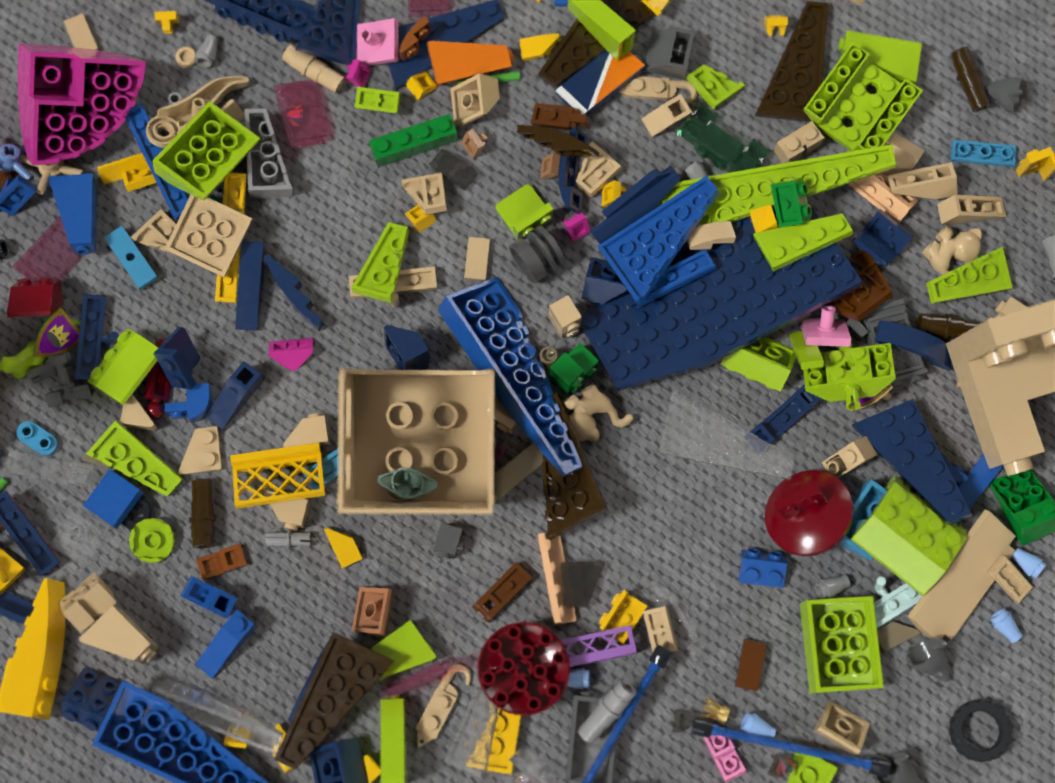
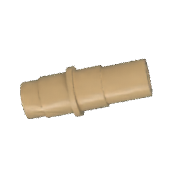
[282,44,345,94]

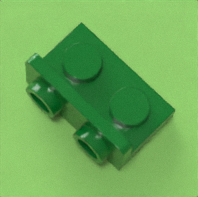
[771,177,812,227]

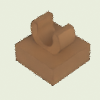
[461,129,489,159]
[540,153,560,180]

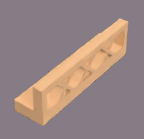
[847,150,918,224]
[538,533,576,626]

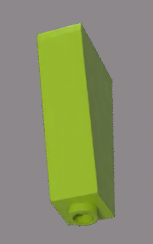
[567,0,636,61]
[838,30,922,84]
[371,620,438,682]
[381,695,407,783]

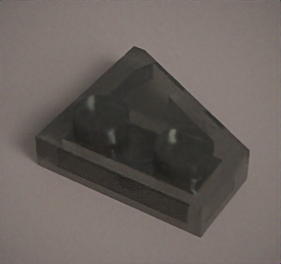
[561,561,605,608]

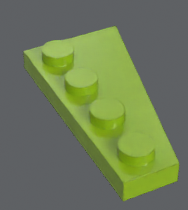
[753,213,853,272]
[351,222,409,304]
[926,247,1013,304]
[86,421,183,496]
[788,753,838,783]

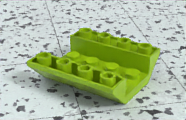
[803,42,923,151]

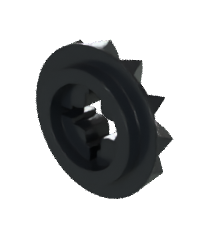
[122,496,156,530]

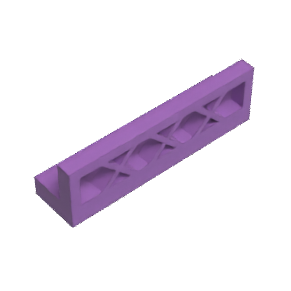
[561,625,637,668]

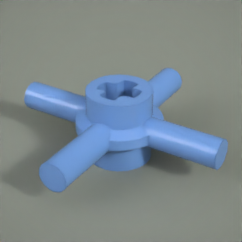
[0,144,34,182]

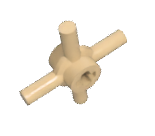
[21,155,84,195]

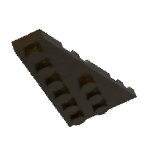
[538,0,656,88]
[755,1,828,122]
[542,392,608,540]
[274,632,396,770]

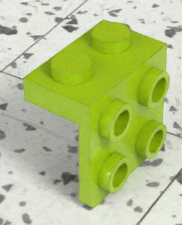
[495,184,554,240]

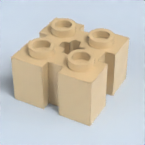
[59,572,117,633]

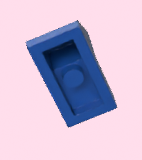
[0,175,37,216]

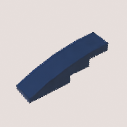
[235,241,265,331]
[264,254,324,331]

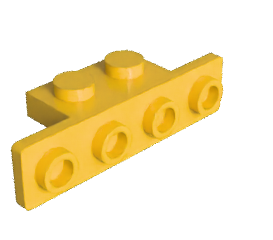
[97,153,157,192]

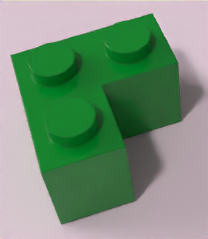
[549,343,599,395]

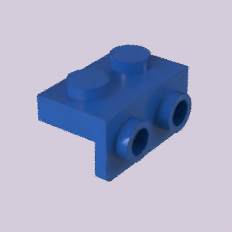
[738,548,788,588]

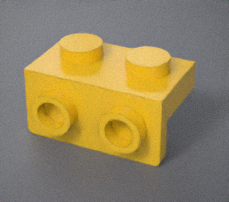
[1016,147,1055,181]
[599,590,648,645]

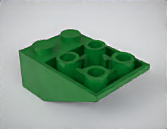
[989,469,1055,546]

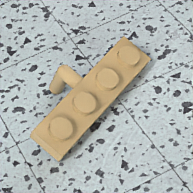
[349,267,437,308]

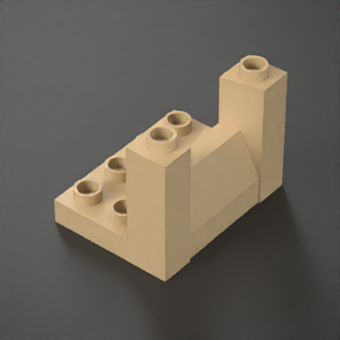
[946,300,1055,476]

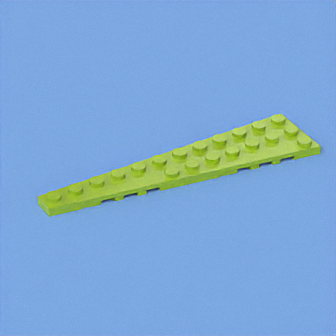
[653,144,896,227]

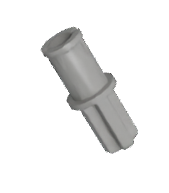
[265,530,311,548]

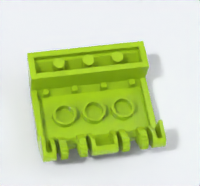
[851,475,967,596]

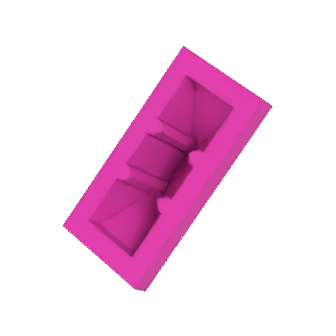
[269,338,314,371]

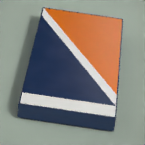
[555,50,646,115]

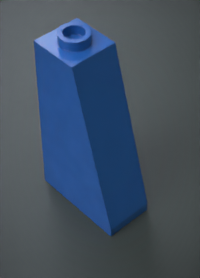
[49,173,97,255]

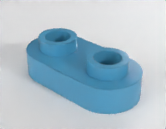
[17,421,58,456]

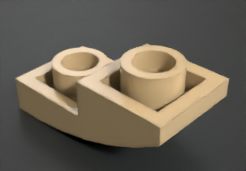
[687,221,736,250]

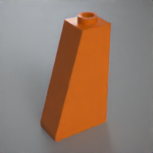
[427,41,514,85]

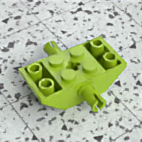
[803,337,896,411]

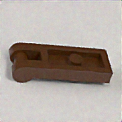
[472,562,532,623]

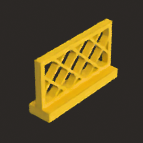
[230,442,325,509]

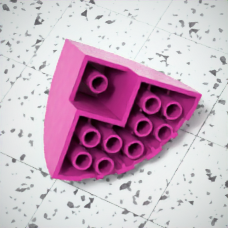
[18,43,146,165]

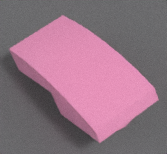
[704,735,746,783]

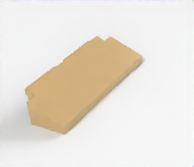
[908,510,1015,640]

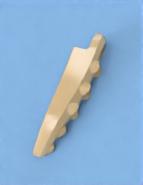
[146,76,249,148]

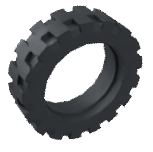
[949,700,1013,762]

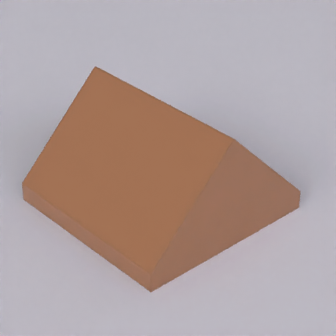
[351,587,394,637]

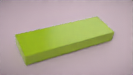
[789,331,824,370]

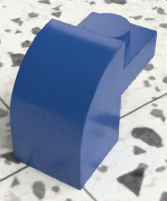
[165,383,212,423]
[180,576,237,619]

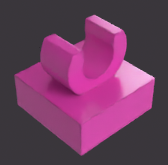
[344,59,371,88]
[564,213,590,242]

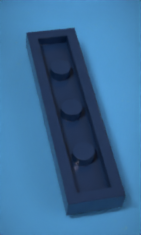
[0,491,61,576]

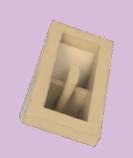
[120,394,158,431]

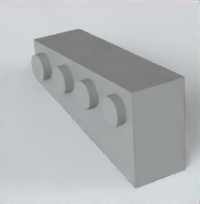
[244,108,292,199]

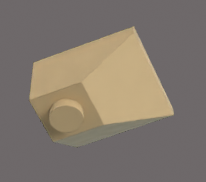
[450,73,500,128]

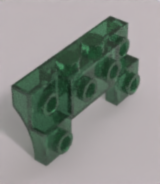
[677,102,771,173]

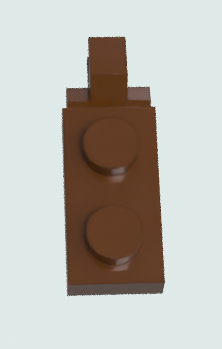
[531,103,591,130]

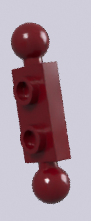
[145,338,170,419]

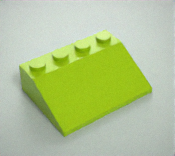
[152,101,260,201]
[800,596,884,694]

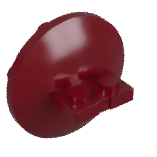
[765,470,854,557]
[477,622,570,716]

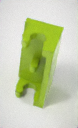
[354,87,402,114]

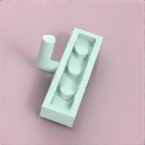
[874,577,922,629]

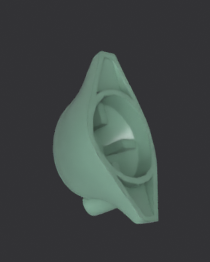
[378,468,437,501]

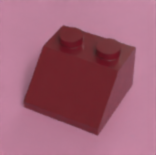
[7,277,64,318]

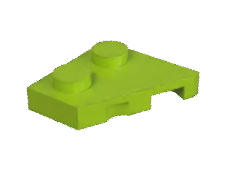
[687,64,745,110]

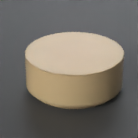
[175,47,196,68]

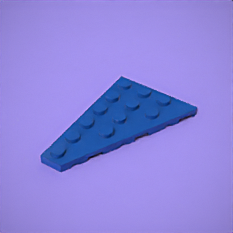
[597,175,719,306]

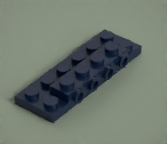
[204,0,314,43]

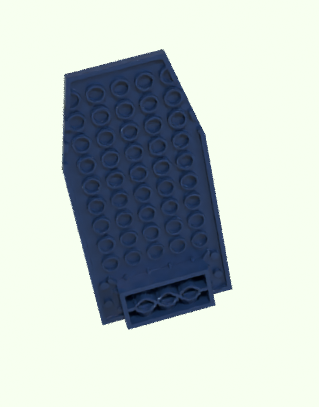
[581,200,862,391]

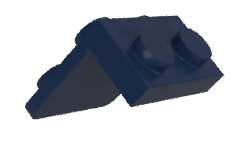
[853,209,914,267]
[153,327,200,390]
[61,667,122,731]

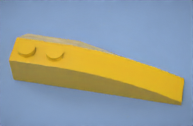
[0,578,65,720]

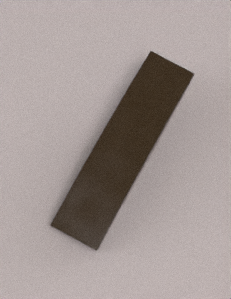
[517,125,599,157]

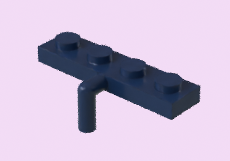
[74,294,119,382]

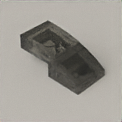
[429,149,478,191]

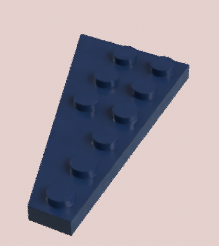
[296,0,360,66]
[387,0,504,91]
[852,399,971,525]

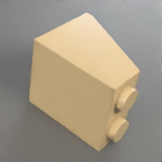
[79,605,159,664]

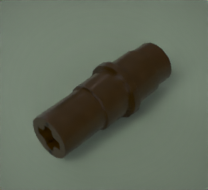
[950,47,991,113]
[916,313,983,340]
[189,479,216,549]

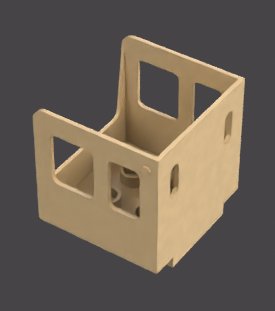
[337,368,496,514]

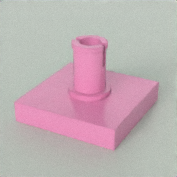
[357,18,398,66]
[801,305,851,347]

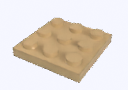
[165,195,253,278]

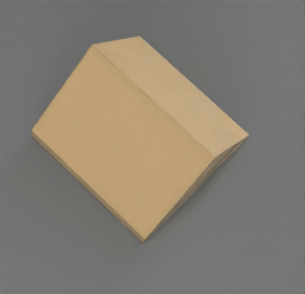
[883,132,925,175]
[813,700,870,755]

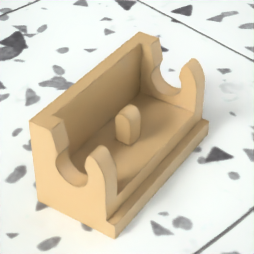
[643,606,679,653]

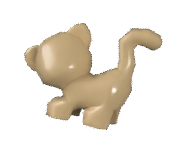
[922,225,982,275]
[563,384,634,442]

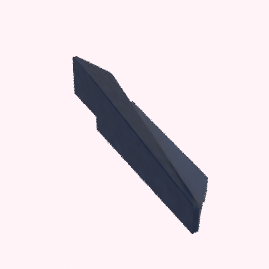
[589,165,681,244]

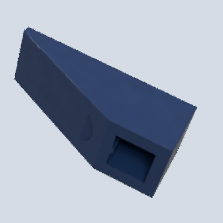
[206,361,265,431]

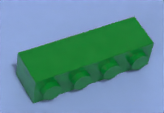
[369,114,458,168]

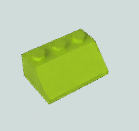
[88,328,158,405]
[720,336,796,392]

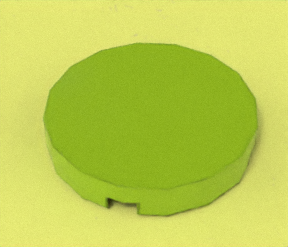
[129,518,175,563]

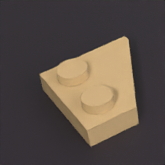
[576,141,622,198]
[401,173,447,214]
[131,209,176,255]
[178,426,222,476]

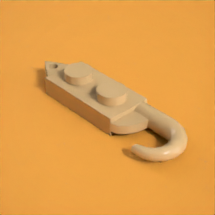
[619,76,697,104]
[415,664,471,748]

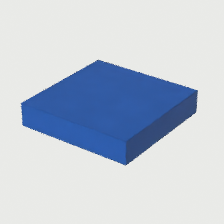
[83,469,144,529]

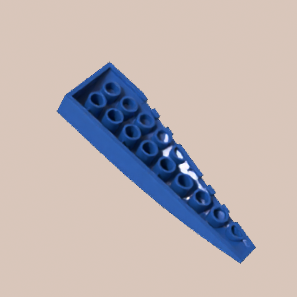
[438,277,582,476]
[92,680,268,783]

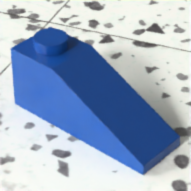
[196,610,258,679]

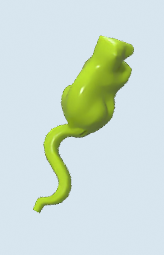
[0,320,80,379]

